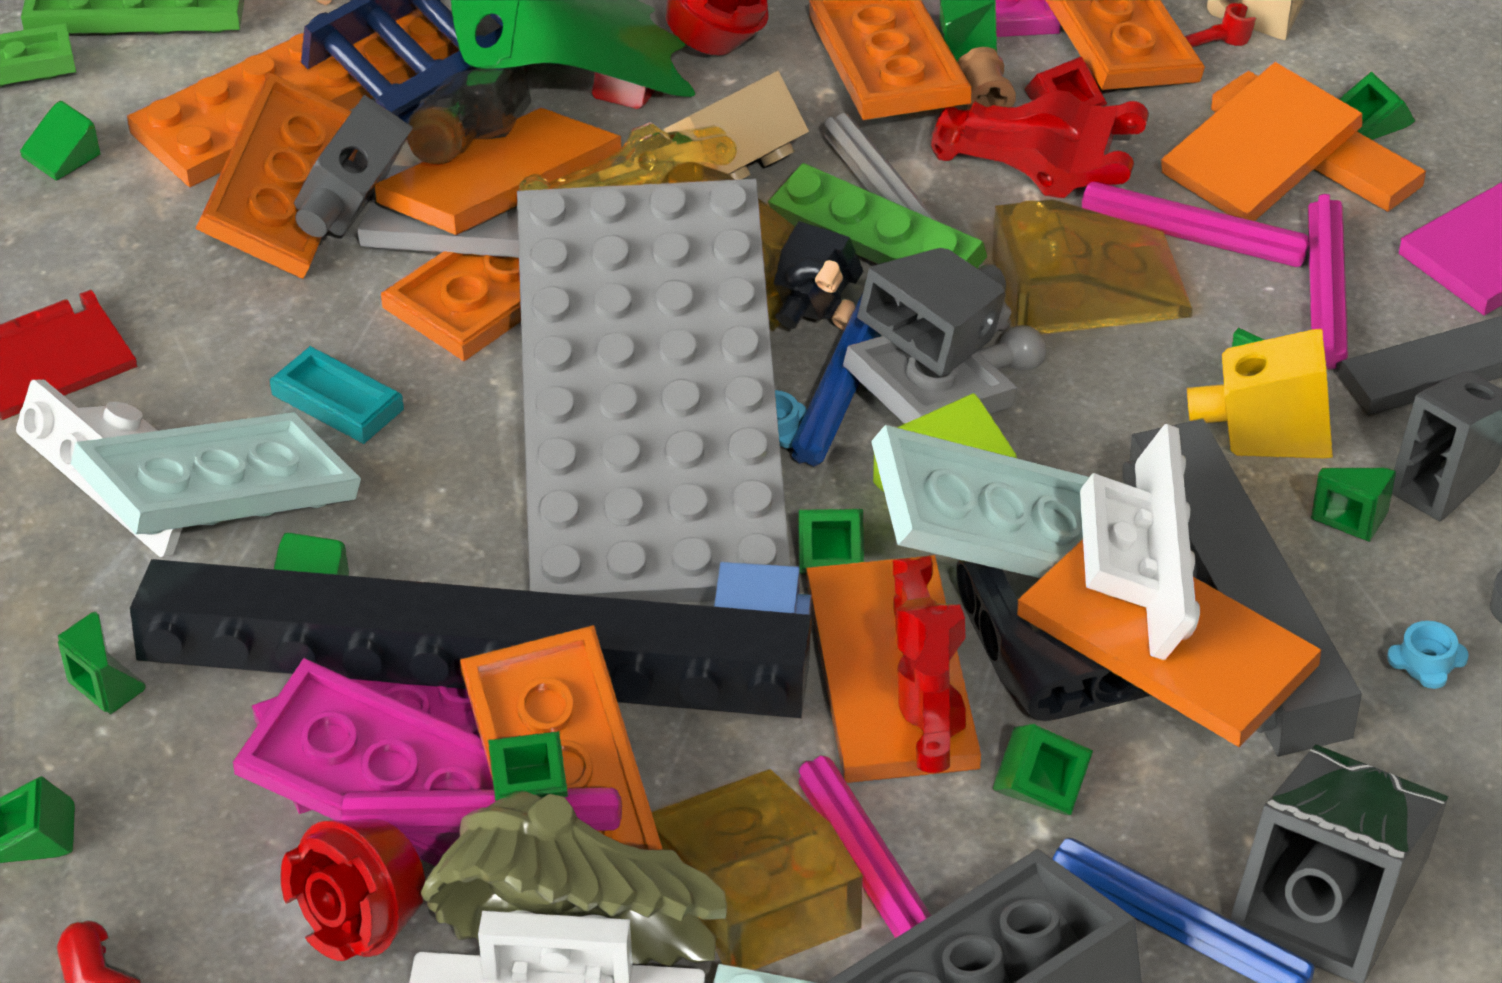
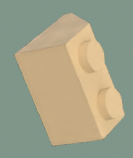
[642,71,809,182]

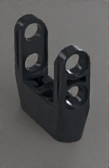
[956,560,1152,721]

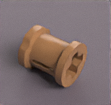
[957,47,1016,109]

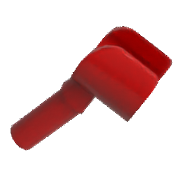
[1185,3,1257,48]

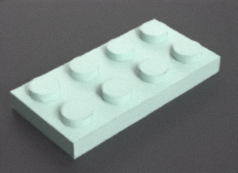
[71,412,361,535]
[871,425,1089,578]

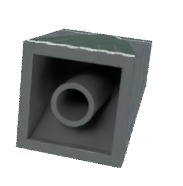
[1230,744,1449,983]

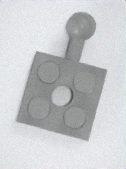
[843,325,1046,424]

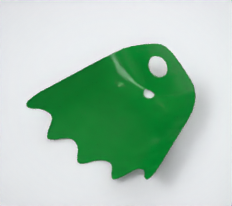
[451,0,695,97]

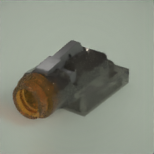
[407,66,532,164]

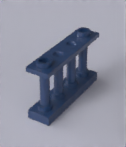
[301,0,528,124]

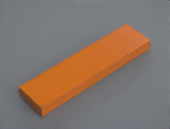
[1211,70,1426,212]

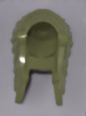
[421,791,727,967]

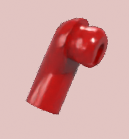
[57,920,140,983]

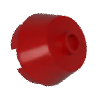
[666,0,769,55]
[280,819,425,961]

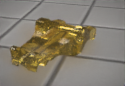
[518,122,737,191]

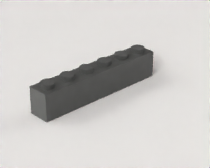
[1122,418,1362,757]

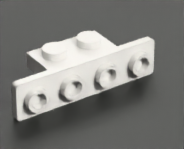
[16,379,183,557]
[1080,424,1200,660]
[409,910,705,983]

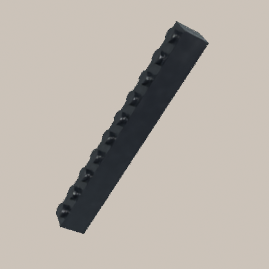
[130,559,811,718]

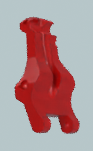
[931,90,1149,199]
[893,556,966,773]

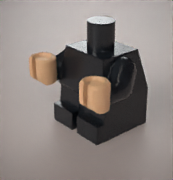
[774,221,864,330]

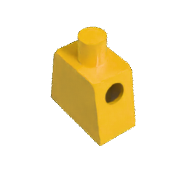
[1187,329,1333,459]

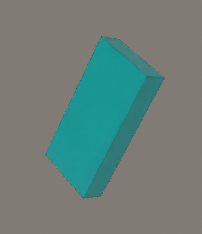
[269,346,404,444]

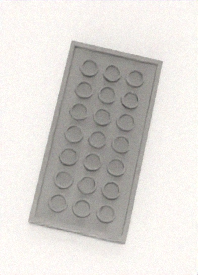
[517,179,790,603]

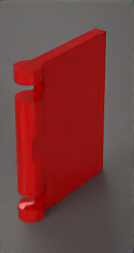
[0,289,138,420]

